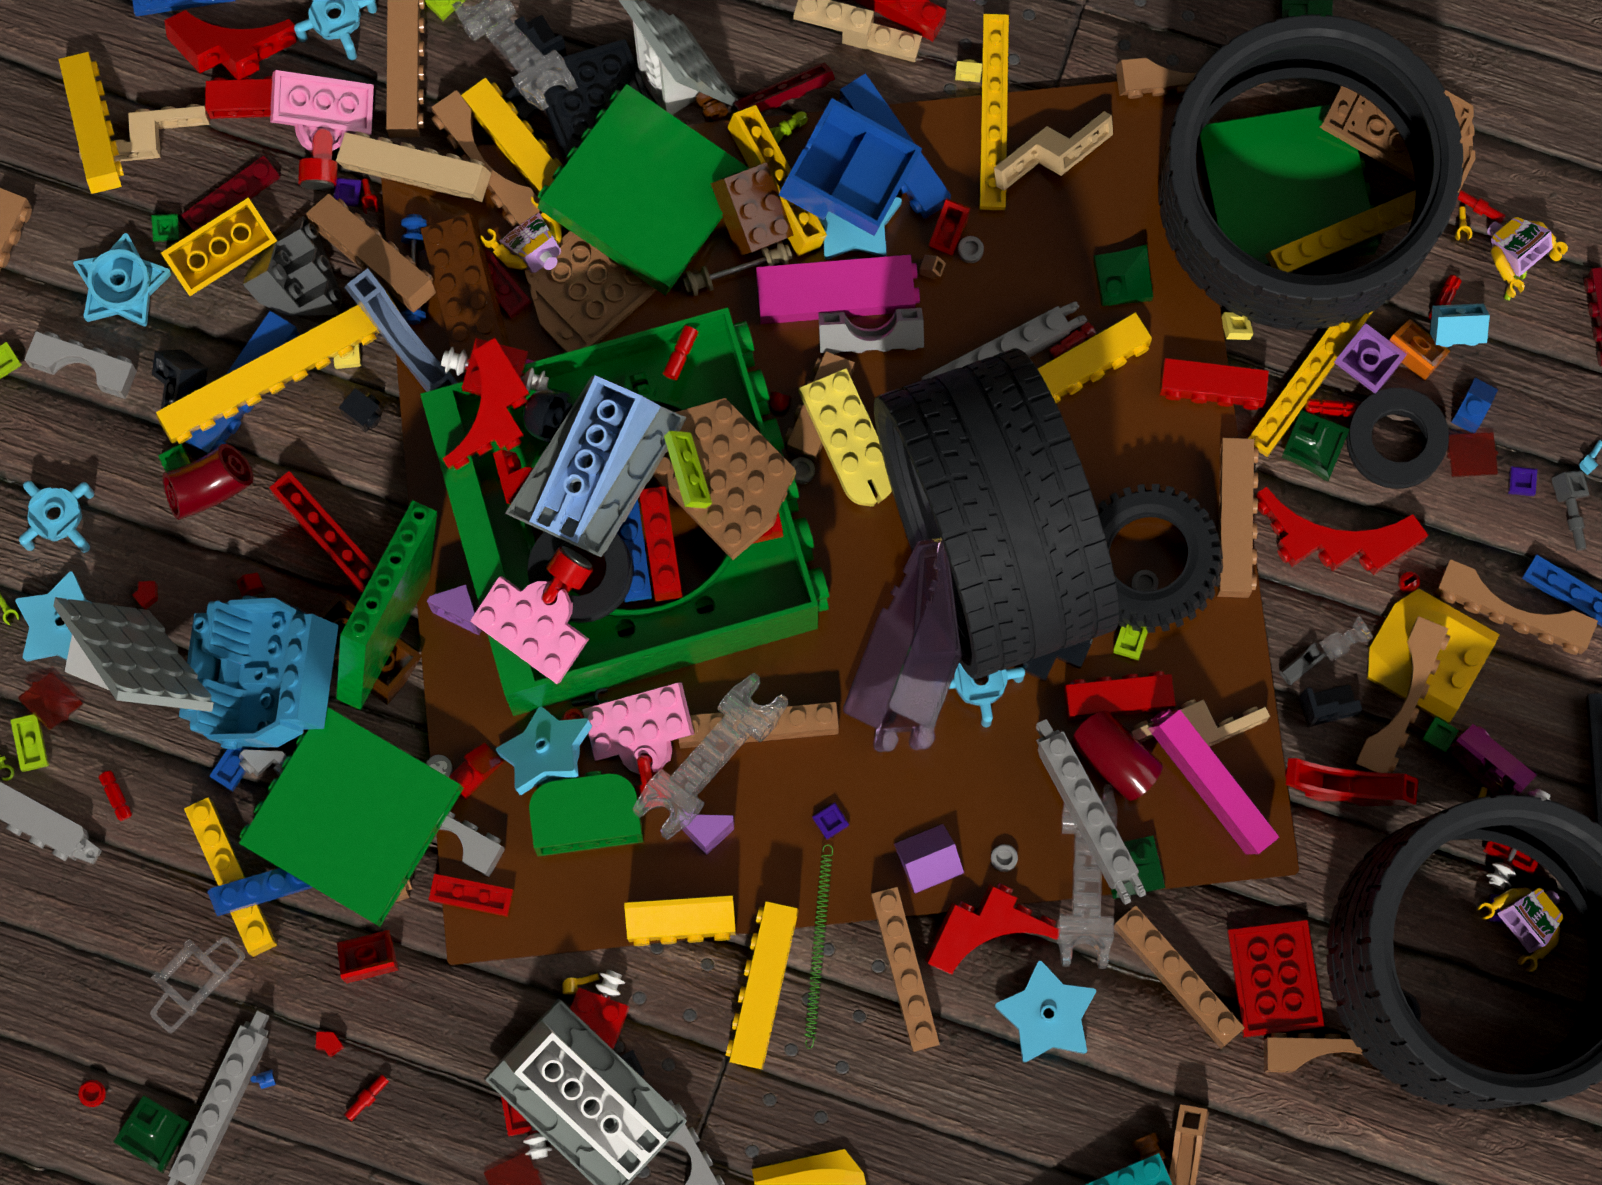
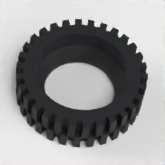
[1098,484,1223,633]

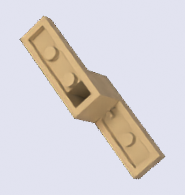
[794,0,922,62]
[79,104,210,162]
[994,111,1113,191]
[1131,699,1270,747]

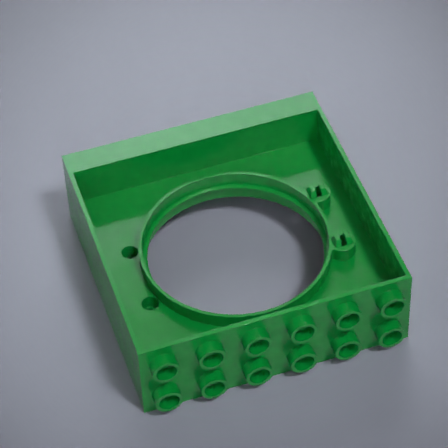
[420,307,829,716]

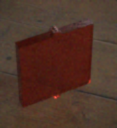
[1447,432,1498,477]
[18,672,83,730]
[484,1152,542,1185]

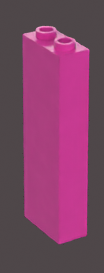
[756,255,920,324]
[1148,709,1279,854]

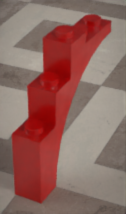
[1255,487,1428,575]

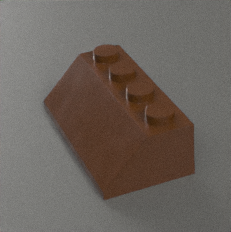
[318,594,422,705]

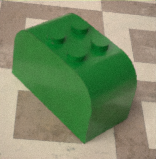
[529,771,644,856]

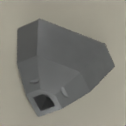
[243,216,343,316]

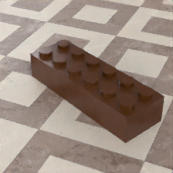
[420,213,510,379]

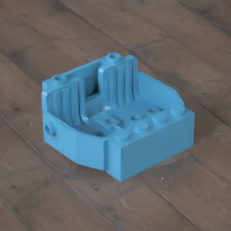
[179,596,338,749]

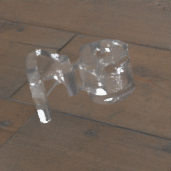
[1320,616,1373,661]

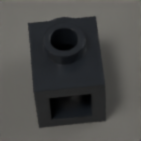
[339,388,382,433]

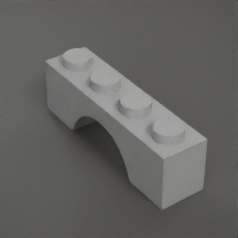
[818,308,924,354]
[24,331,137,399]
[439,812,505,877]
[667,1100,725,1185]

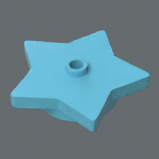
[818,197,902,260]
[73,233,172,326]
[15,572,92,661]
[496,707,592,795]
[995,961,1096,1063]

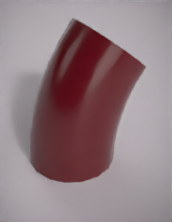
[163,444,254,520]
[1072,711,1163,801]

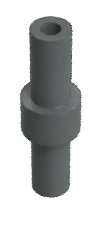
[1565,498,1587,551]

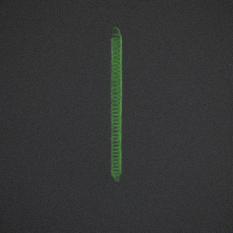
[805,844,833,1049]

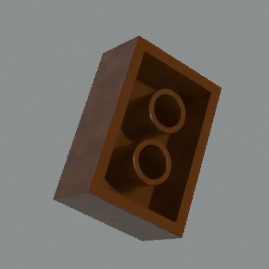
[710,162,794,256]

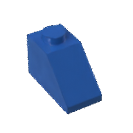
[1451,378,1498,434]

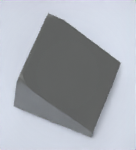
[1552,471,1589,502]

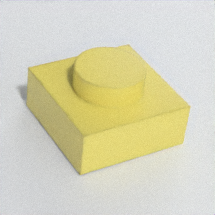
[955,59,982,82]
[1222,312,1254,340]
[334,344,361,369]

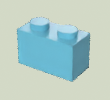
[1430,304,1490,347]

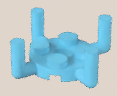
[294,0,378,60]
[19,481,94,552]
[935,663,1025,728]

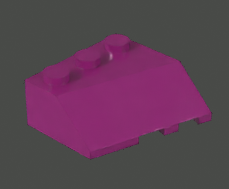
[1447,724,1537,796]

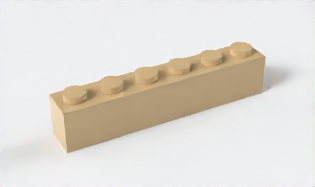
[336,131,491,202]

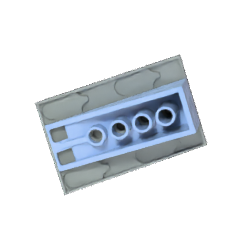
[505,375,687,557]

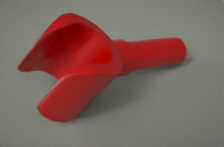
[362,179,378,214]

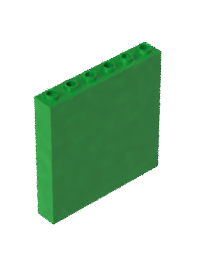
[537,84,749,296]
[1197,105,1381,266]
[337,500,437,710]
[239,707,464,927]

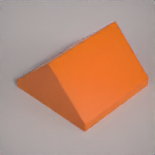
[1389,319,1450,381]

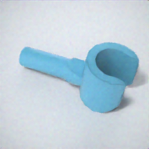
[1579,440,1602,475]

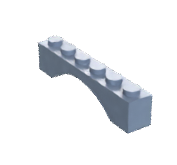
[345,268,458,392]

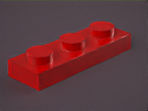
[428,874,514,917]

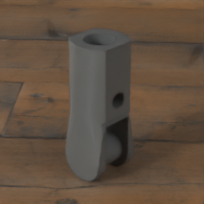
[1279,642,1326,685]

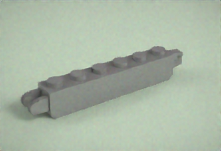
[922,302,1087,380]
[1036,719,1146,905]
[0,782,102,865]
[167,1011,269,1185]

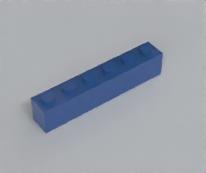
[838,73,951,219]
[186,311,299,455]

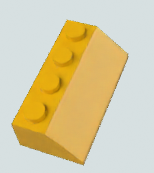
[161,197,277,296]
[624,896,736,946]

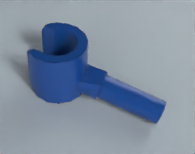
[251,1069,276,1089]

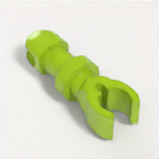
[769,111,808,144]

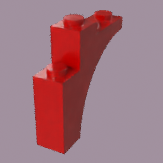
[164,10,297,80]
[442,338,530,470]
[1285,758,1418,806]
[925,883,1061,975]

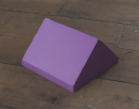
[1334,323,1407,394]
[427,585,481,635]
[679,814,734,855]
[894,824,964,893]

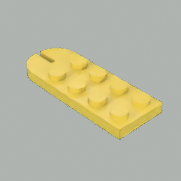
[798,368,892,507]

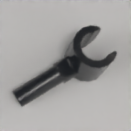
[572,688,609,706]

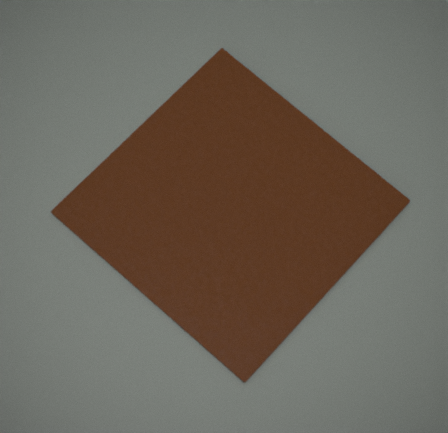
[381,81,1299,965]

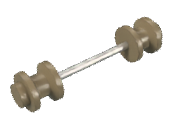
[682,241,792,296]

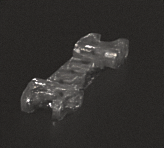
[452,0,577,110]
[633,673,788,840]
[1057,784,1117,969]

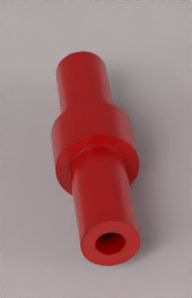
[1458,190,1506,224]
[344,1074,389,1122]

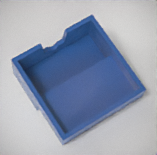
[779,98,922,236]

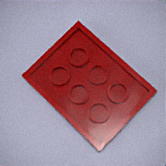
[1227,920,1324,1038]

